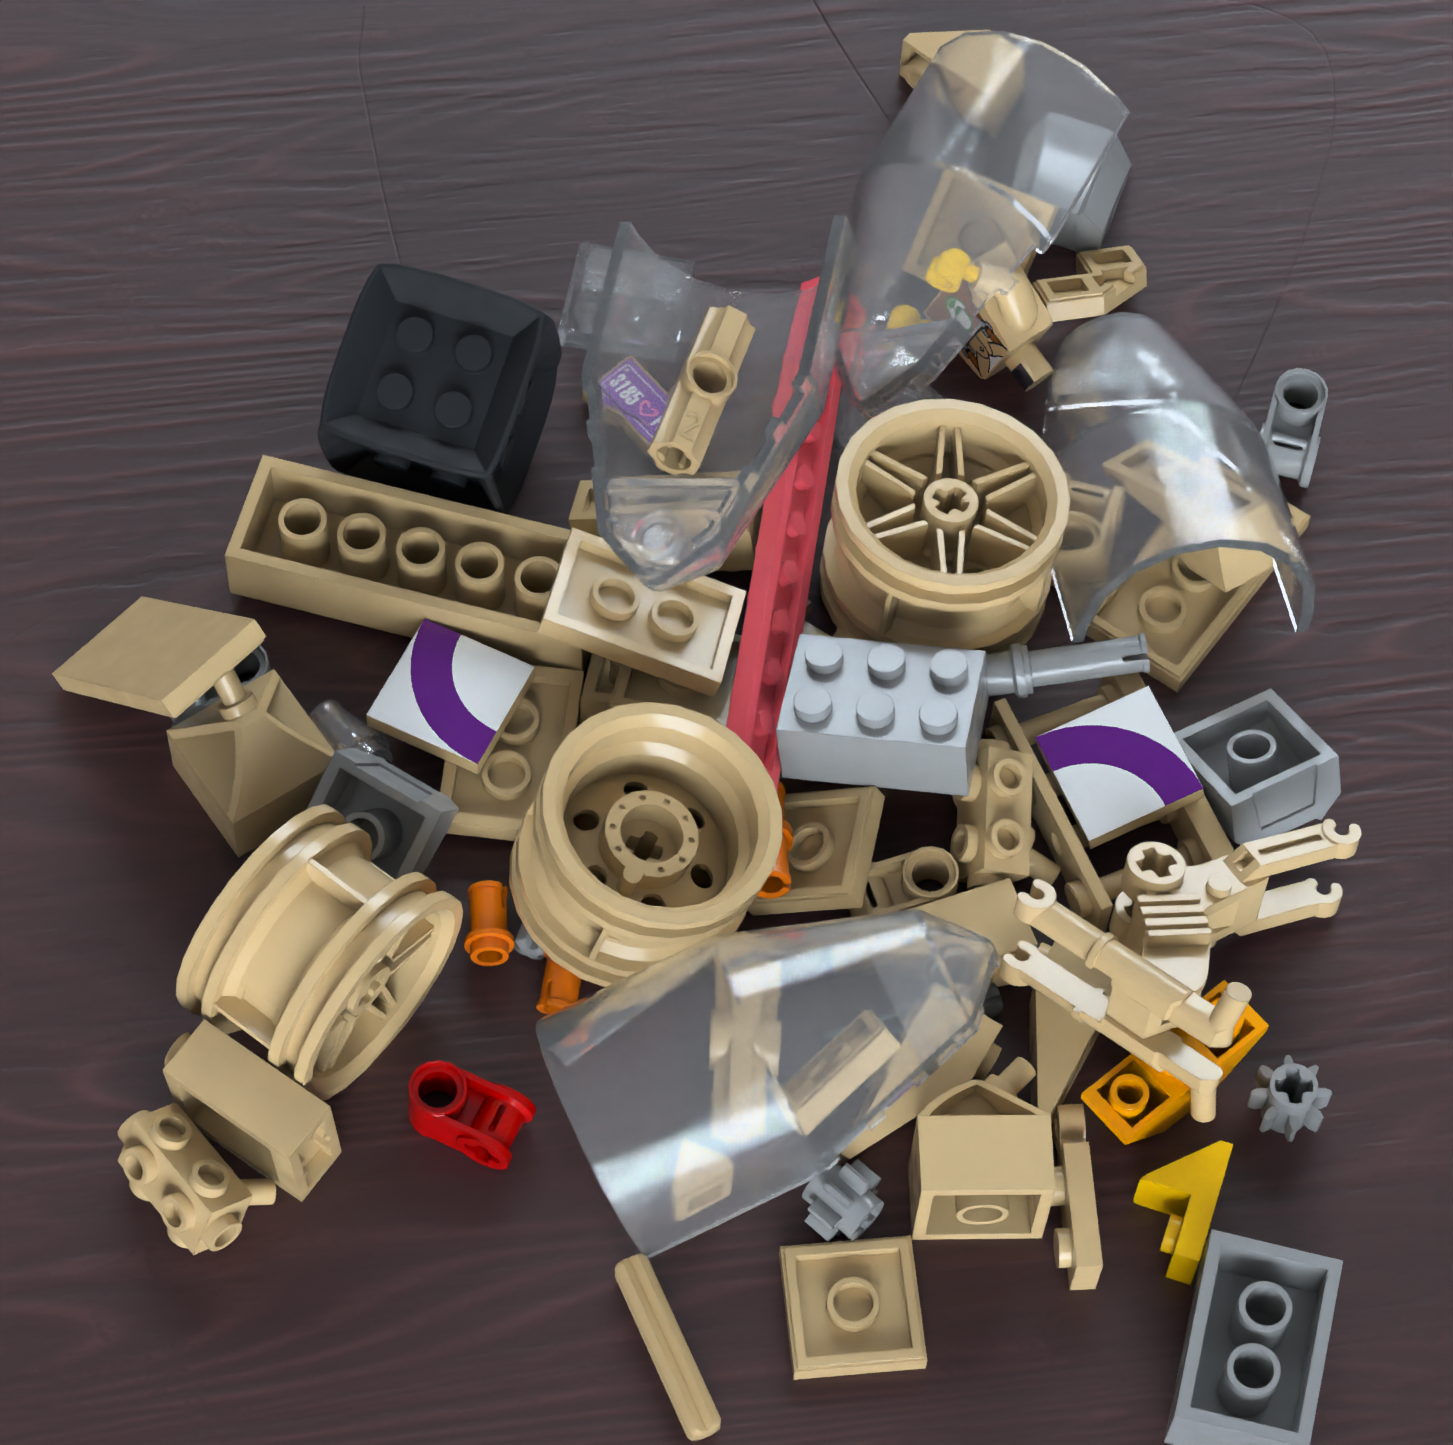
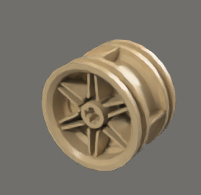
[818,399,1070,654]
[509,702,783,992]
[176,804,463,1101]

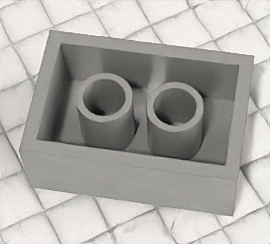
[776,634,988,796]
[1164,1229,1343,1445]

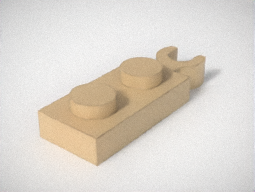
[1051,1104,1103,1290]

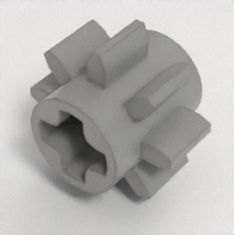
[1247,1055,1332,1142]
[802,1159,884,1242]

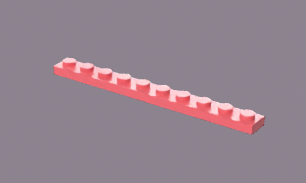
[726,276,854,790]

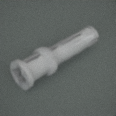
[986,633,1150,699]

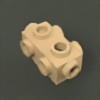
[950,739,1060,891]
[118,1102,276,1255]

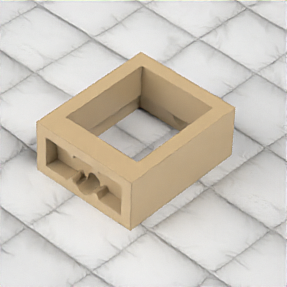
[163,1019,342,1202]

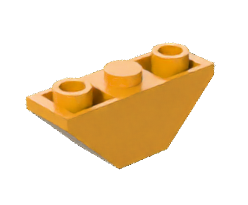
[1081,980,1269,1145]

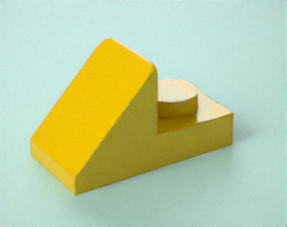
[1133,1140,1233,1285]

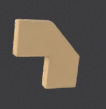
[1033,245,1147,322]

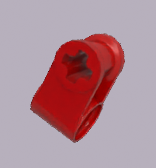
[408,1060,537,1170]

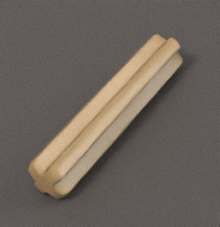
[615,1254,721,1441]

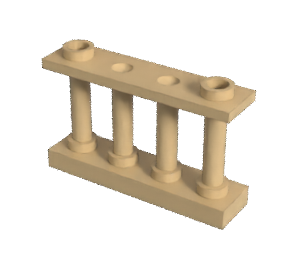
[985,672,1234,933]

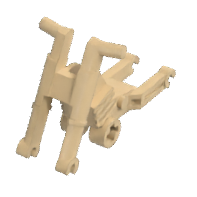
[999,819,1362,1122]

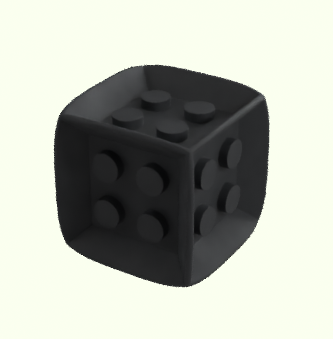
[318,263,562,515]

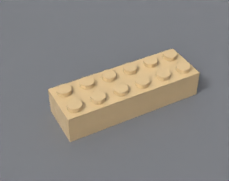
[225,455,615,671]

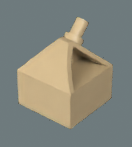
[166,668,335,858]
[908,1056,1056,1240]

